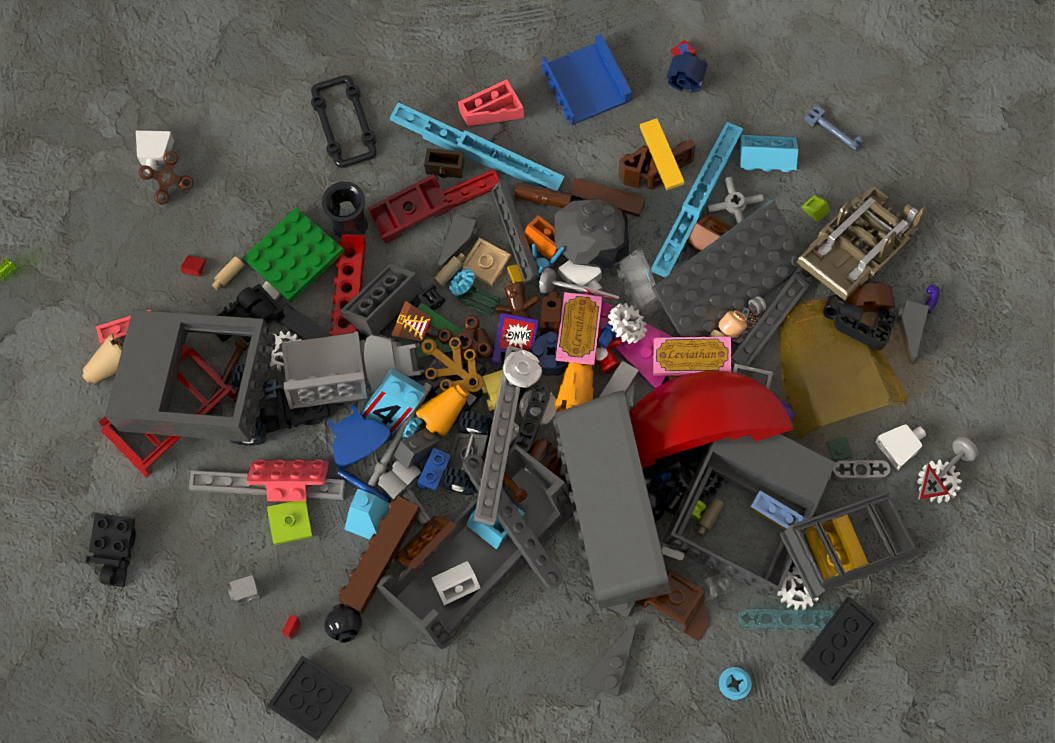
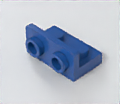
[417,448,451,491]

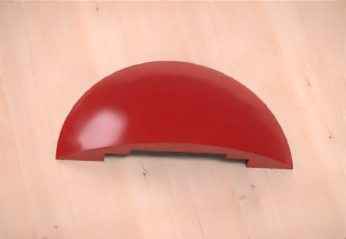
[629,370,793,468]

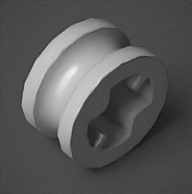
[748,296,766,315]

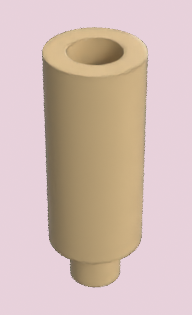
[212,256,245,290]

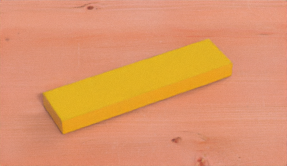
[640,118,684,191]

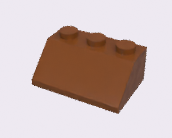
[687,214,732,250]

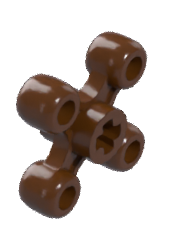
[139,151,194,205]
[438,315,493,369]

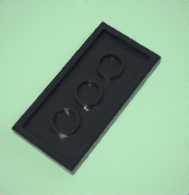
[801,597,880,686]

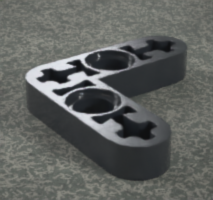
[834,308,895,350]

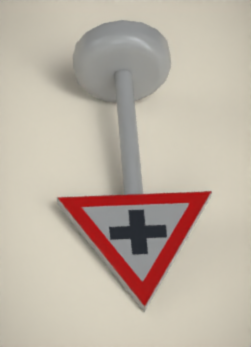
[539,268,619,299]
[918,437,979,499]

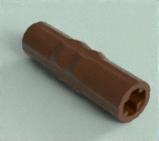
[514,183,572,208]

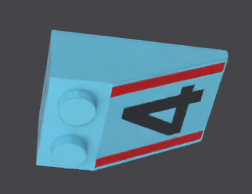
[360,367,425,434]

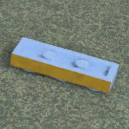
[749,490,803,530]

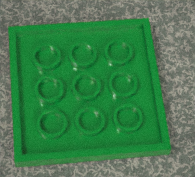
[242,208,345,303]

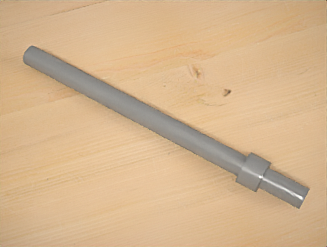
[368,382,432,487]

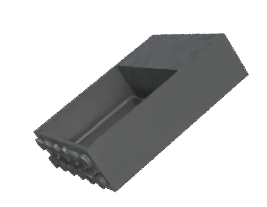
[105,310,276,442]
[663,434,836,596]

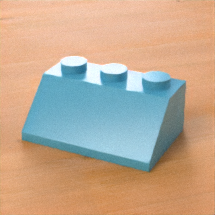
[740,135,798,172]

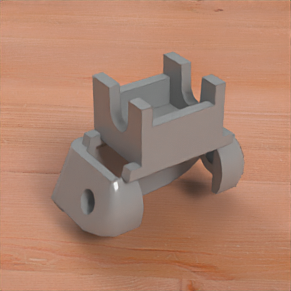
[364,334,426,392]

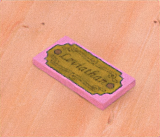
[556,292,602,365]
[653,337,731,376]

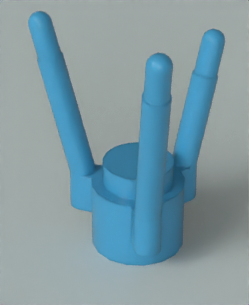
[532,244,565,278]

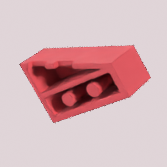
[458,79,524,127]

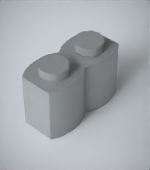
[378,460,422,500]

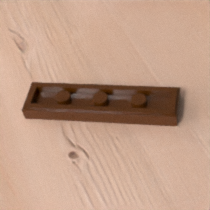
[569,178,645,217]

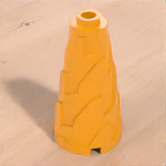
[554,362,594,411]

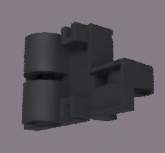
[215,284,283,343]
[260,388,330,433]
[85,513,136,587]

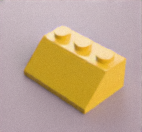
[805,515,869,580]

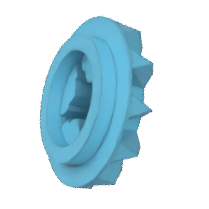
[449,268,475,295]
[402,416,423,440]
[719,667,752,700]

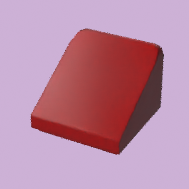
[180,256,206,277]

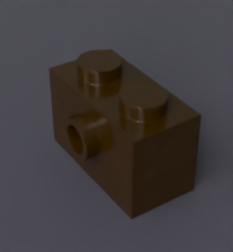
[424,148,465,178]

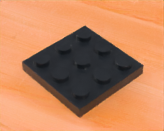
[267,655,352,741]

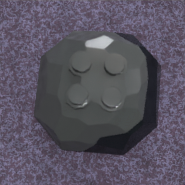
[554,199,629,269]

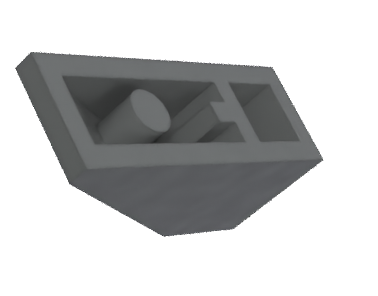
[438,215,479,271]
[897,300,929,364]

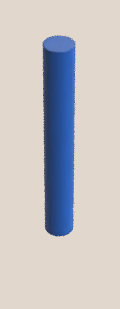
[337,469,390,503]

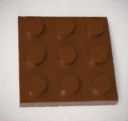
[394,516,456,569]

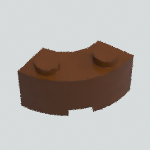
[844,281,895,313]

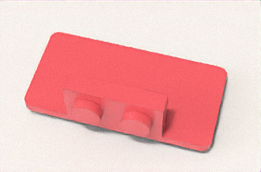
[247,459,329,501]

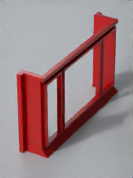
[99,344,236,478]

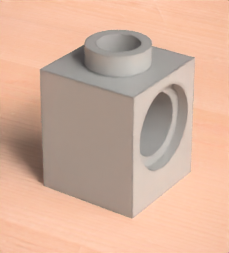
[228,575,261,605]

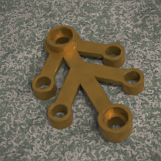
[421,337,483,392]

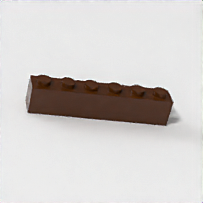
[339,496,421,614]

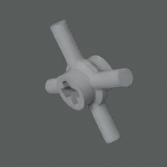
[707,177,764,224]

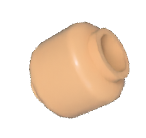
[719,310,747,339]

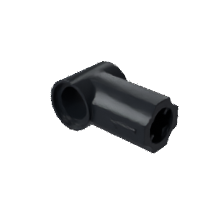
[823,295,864,321]

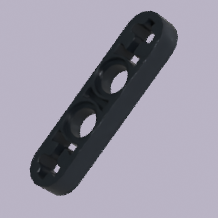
[514,384,551,454]

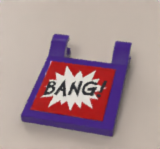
[492,313,539,365]

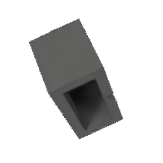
[394,428,440,469]

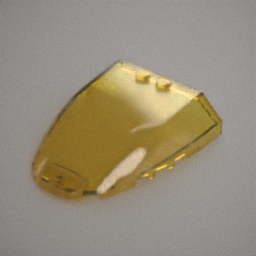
[780,299,908,439]

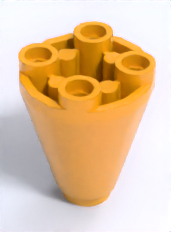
[415,383,470,437]

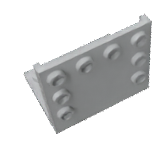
[281,331,367,409]

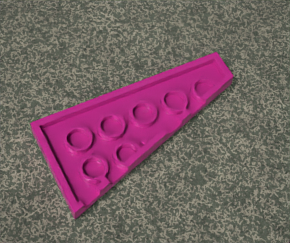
[583,292,674,389]

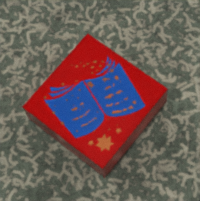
[671,40,696,56]

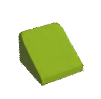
[801,195,830,222]

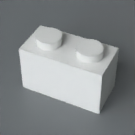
[432,561,480,605]

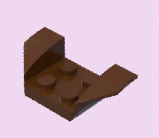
[636,570,709,641]

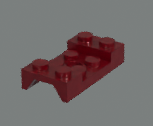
[368,174,452,243]

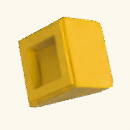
[507,265,524,284]

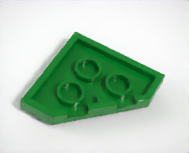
[397,303,465,358]

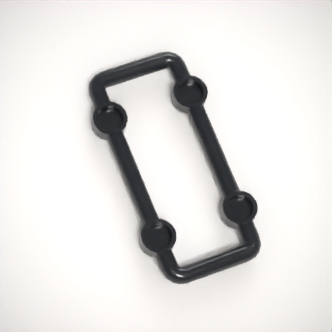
[311,75,377,168]

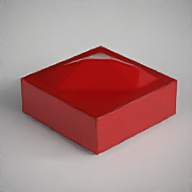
[282,615,300,639]

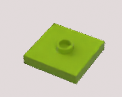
[267,501,313,546]

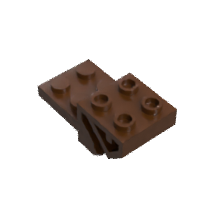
[619,139,696,190]

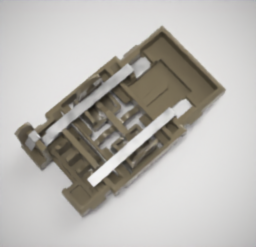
[797,186,927,300]

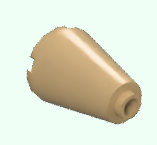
[82,333,124,384]

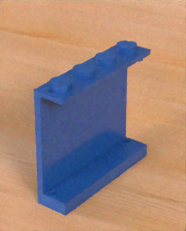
[541,34,632,125]

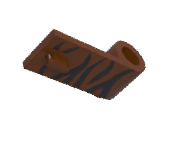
[529,438,567,483]

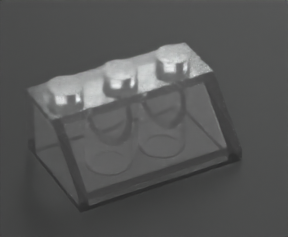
[617,248,660,317]

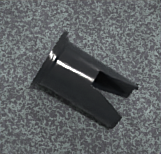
[322,182,368,239]

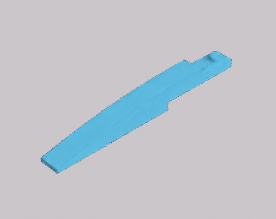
[390,102,565,191]
[651,122,743,277]

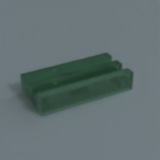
[458,286,500,316]

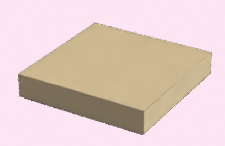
[460,237,512,287]

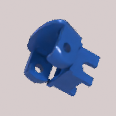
[328,405,391,469]

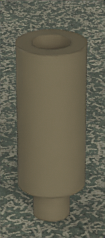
[433,253,466,286]
[697,497,725,536]

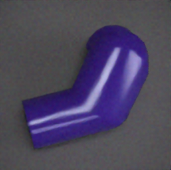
[925,284,940,314]

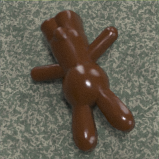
[495,283,540,343]

